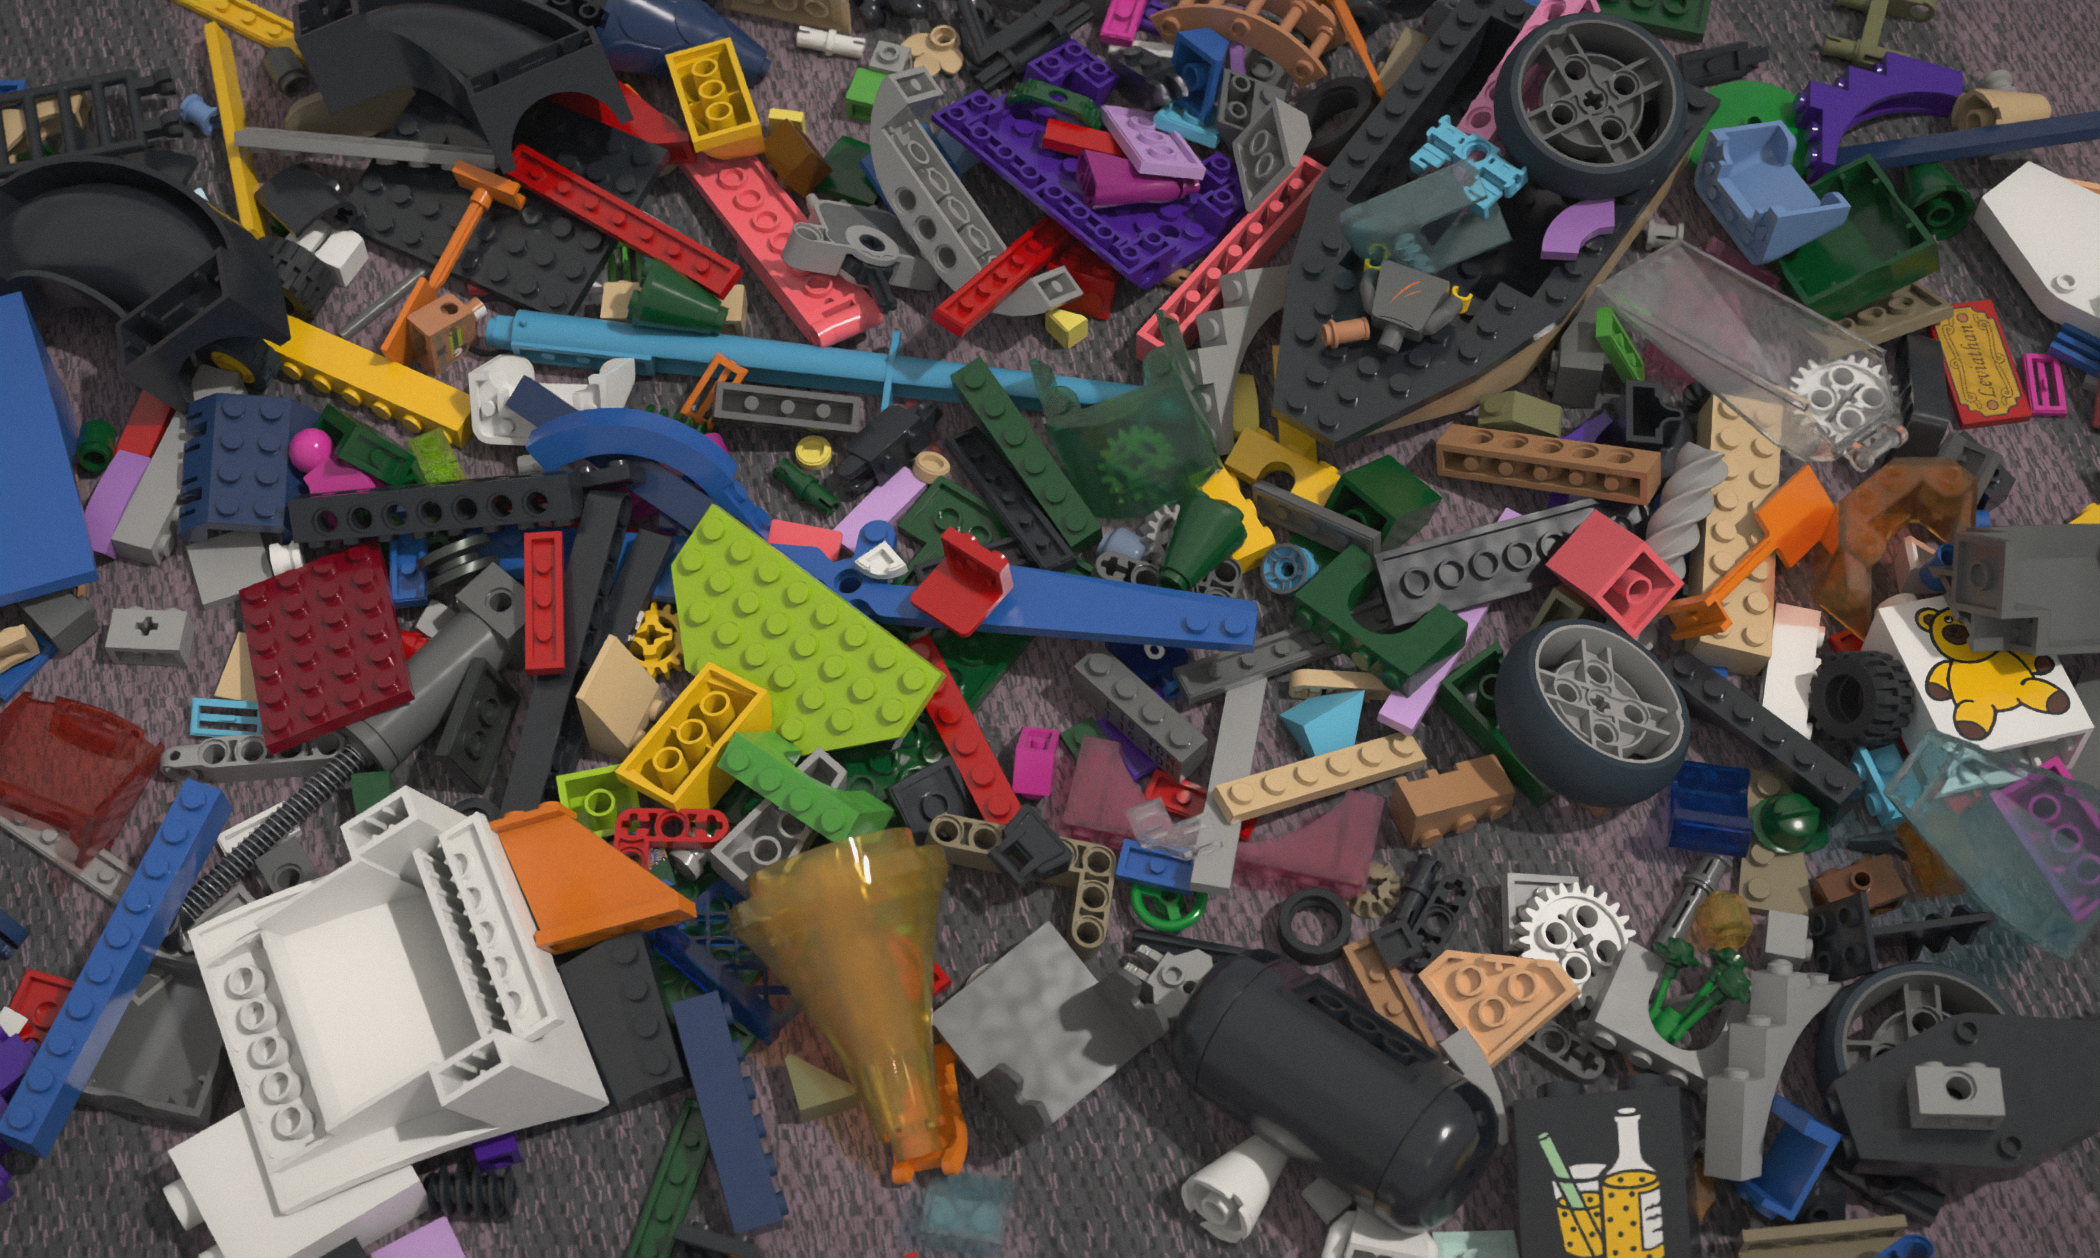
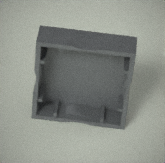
[77,950,233,1130]

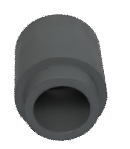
[263,47,309,97]

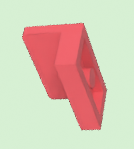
[767,519,843,562]

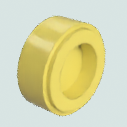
[795,435,832,470]

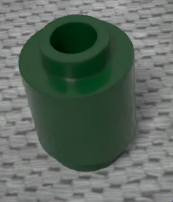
[76,420,116,472]

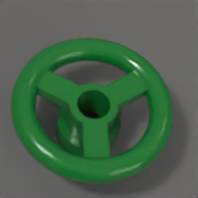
[1130,883,1208,932]

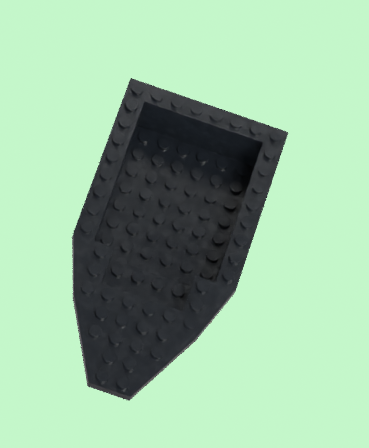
[1271,0,1721,450]

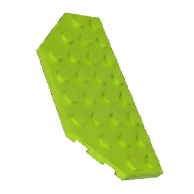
[671,504,947,757]

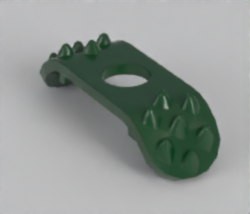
[1004,78,1102,131]

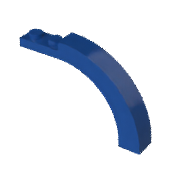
[525,408,771,541]

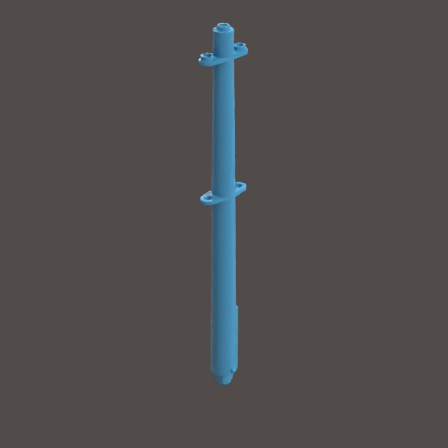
[486,309,1193,448]

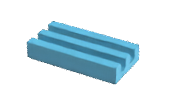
[189,698,263,737]

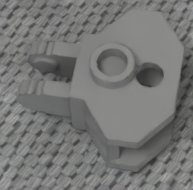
[1123,944,1213,1033]

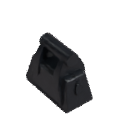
[987,804,1074,890]

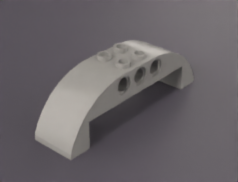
[870,66,1084,316]

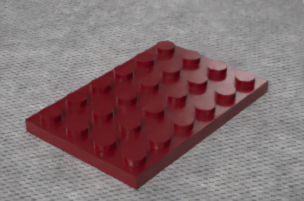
[238,537,415,755]

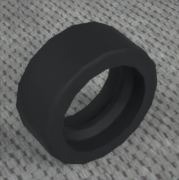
[1277,887,1352,966]

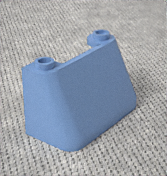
[1694,120,1851,265]

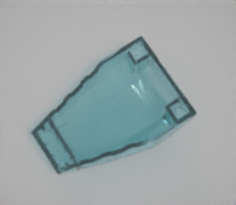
[1883,728,2100,962]

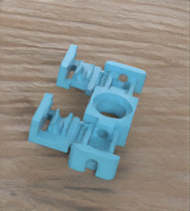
[1409,115,1528,220]

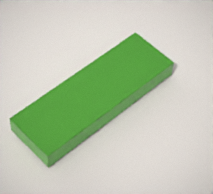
[1596,306,1645,383]

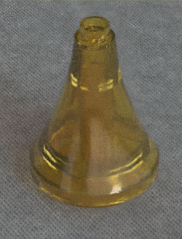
[727,827,949,1164]

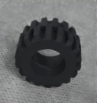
[258,236,335,323]
[1808,651,1915,747]

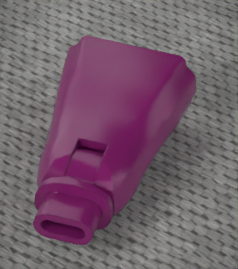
[1076,149,1200,211]

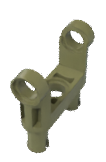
[1822,0,1937,71]

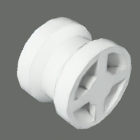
[269,540,306,576]

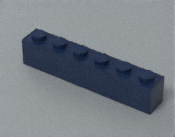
[671,990,789,1238]

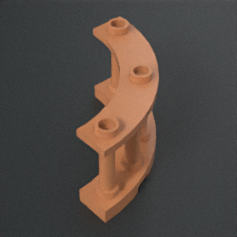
[1149,0,1349,88]

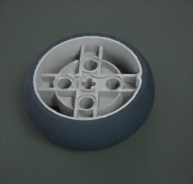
[1494,618,1690,808]

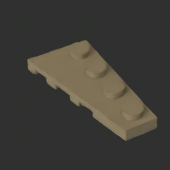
[1735,769,1813,923]

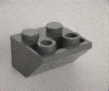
[1215,68,1286,155]

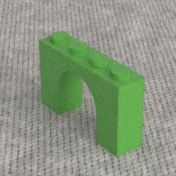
[717,731,895,847]

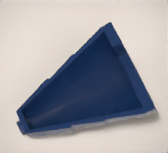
[596,0,772,89]

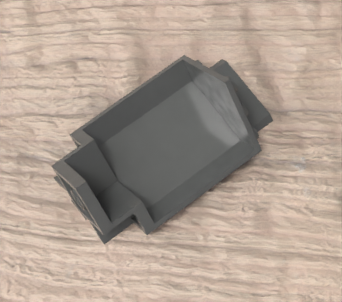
[1927,523,2100,656]

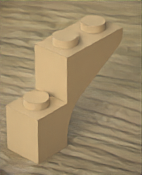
[2,84,91,164]

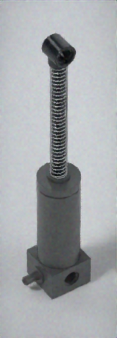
[158,562,525,953]

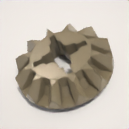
[1339,859,1401,919]

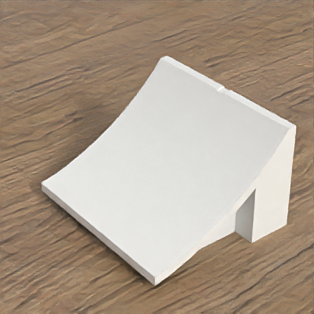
[187,785,610,1215]

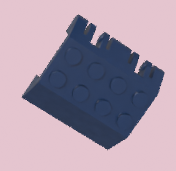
[177,393,321,548]

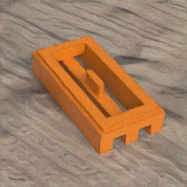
[680,352,749,431]

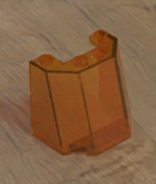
[1812,457,1978,642]

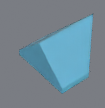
[1279,690,1365,758]

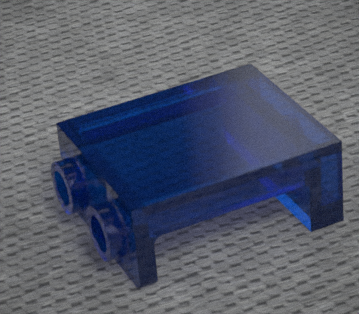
[1668,760,1753,858]

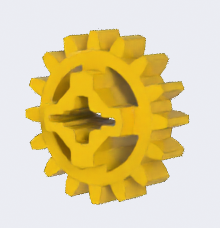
[628,602,684,681]

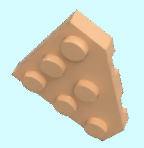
[1418,950,1582,1069]

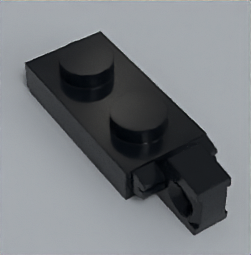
[1675,41,1769,87]

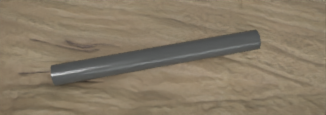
[336,264,434,341]

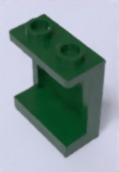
[313,403,417,486]

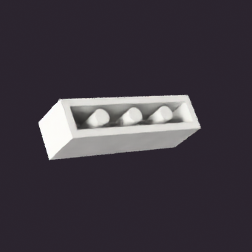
[1758,603,1825,740]

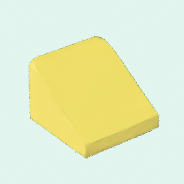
[1045,308,1088,349]

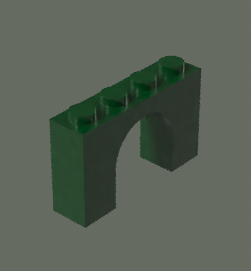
[1293,544,1468,698]

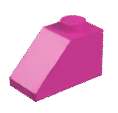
[1012,726,1061,799]

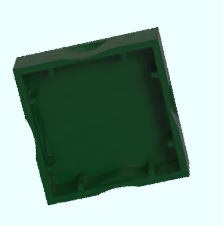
[1764,153,1941,332]

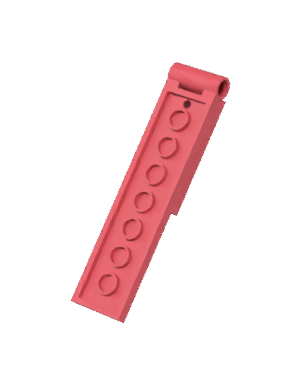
[677,151,883,348]

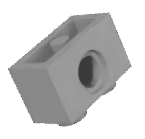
[1906,1062,2005,1130]

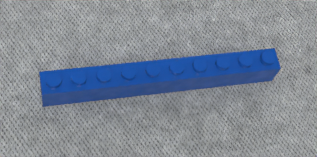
[0,778,233,1160]

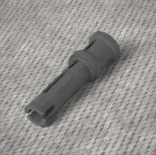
[1652,847,1733,946]

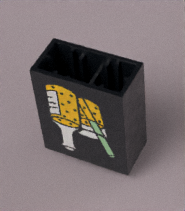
[1514,1073,1702,1258]

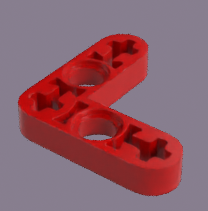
[613,808,730,871]

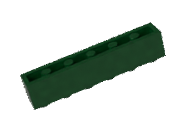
[950,357,1103,556]

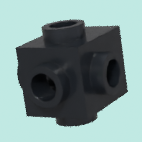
[1793,1166,1846,1225]

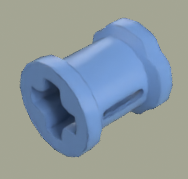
[179,94,222,136]

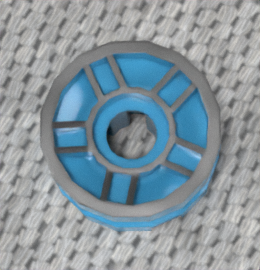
[1260,543,1319,597]

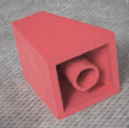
[1545,509,1684,639]

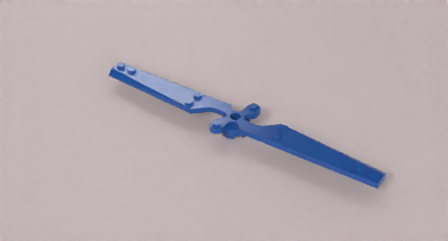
[460,520,1258,653]

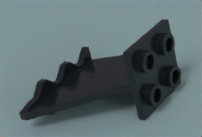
[1808,892,1995,982]

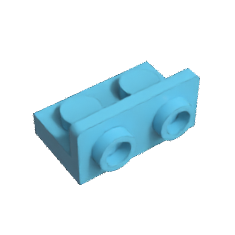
[1849,744,1926,826]

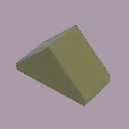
[785,1053,861,1124]

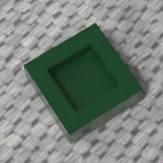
[1060,717,1111,767]

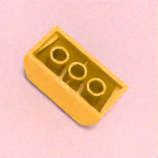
[665,37,766,160]
[615,661,773,822]

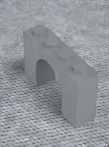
[1582,941,1750,1104]

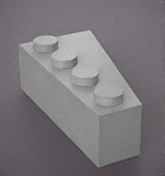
[710,747,847,918]

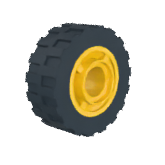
[199,336,282,392]

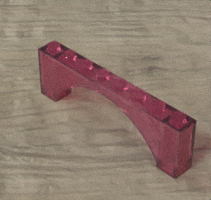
[1062,735,1385,898]

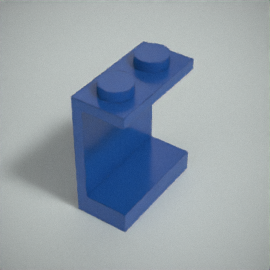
[1728,1093,1842,1221]

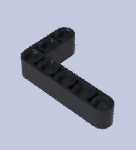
[1875,332,1950,502]

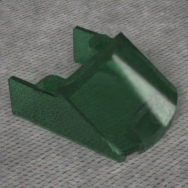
[1028,309,1223,521]

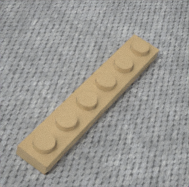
[1212,732,1427,825]

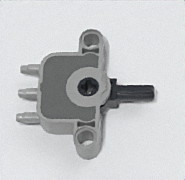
[781,194,941,314]

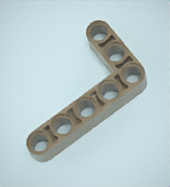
[925,814,1116,962]

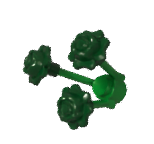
[1648,937,1751,1046]

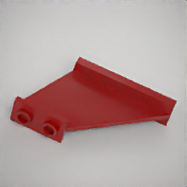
[545,78,698,165]

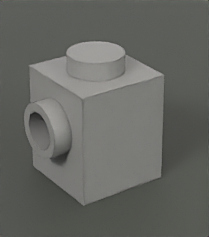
[1759,909,1813,972]

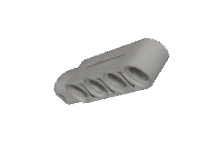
[160,730,346,783]

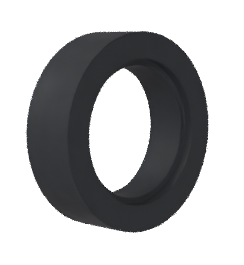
[1294,76,1380,168]

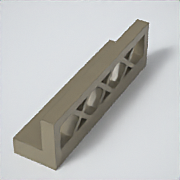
[1734,1214,1908,1258]

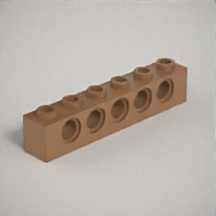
[1436,424,1661,506]

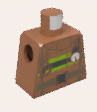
[407,293,487,377]

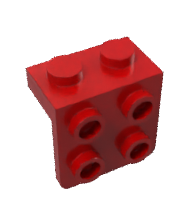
[1047,240,1123,321]
[910,526,1014,638]

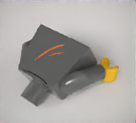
[1359,258,1473,354]

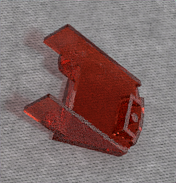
[0,691,165,869]

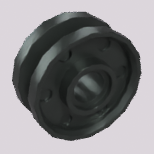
[415,533,501,595]

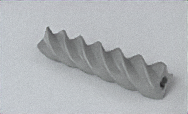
[1605,442,1728,651]

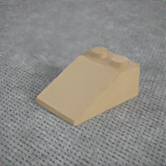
[576,634,665,761]

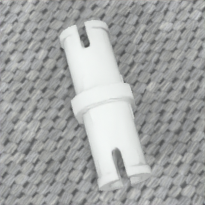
[796,25,866,60]

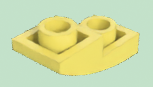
[1232,373,1259,439]

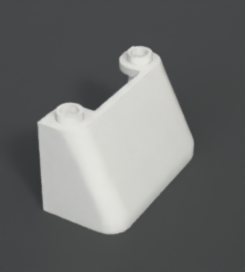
[468,354,635,446]

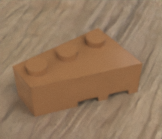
[1389,754,1516,849]

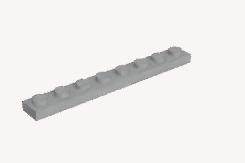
[234,127,500,173]

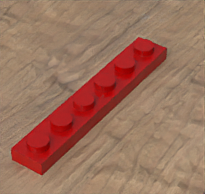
[906,634,1021,826]

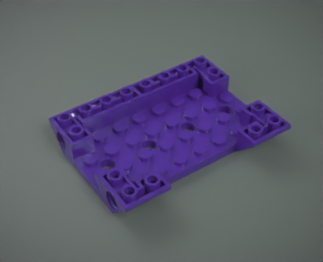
[931,39,1248,290]

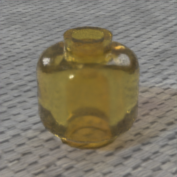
[1697,890,1754,950]

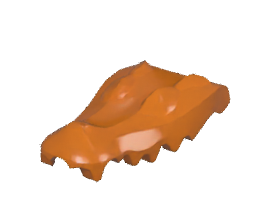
[890,1041,968,1185]

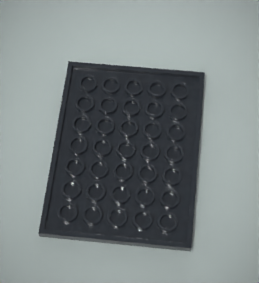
[347,88,671,316]

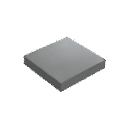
[186,531,274,611]

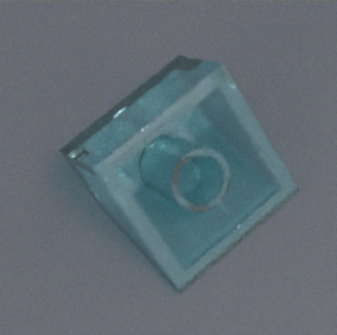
[919,1168,1015,1258]

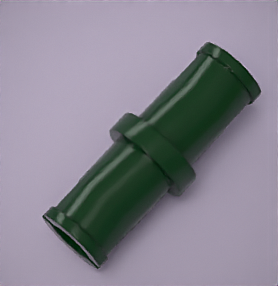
[772,458,841,518]

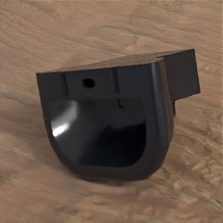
[1609,379,1697,506]

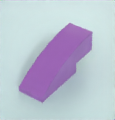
[84,450,152,560]

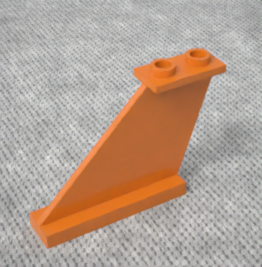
[489,801,697,955]

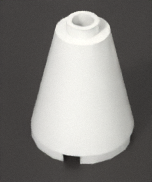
[1181,1135,1288,1243]

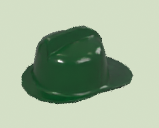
[1750,793,1829,854]

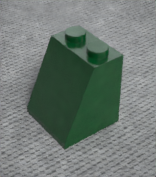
[1324,454,1442,554]

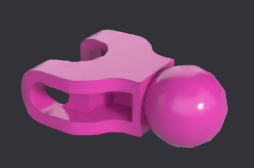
[288,428,388,542]

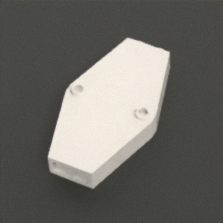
[1973,161,2100,339]

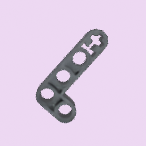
[1089,551,1243,598]

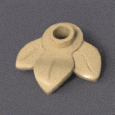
[901,25,963,77]

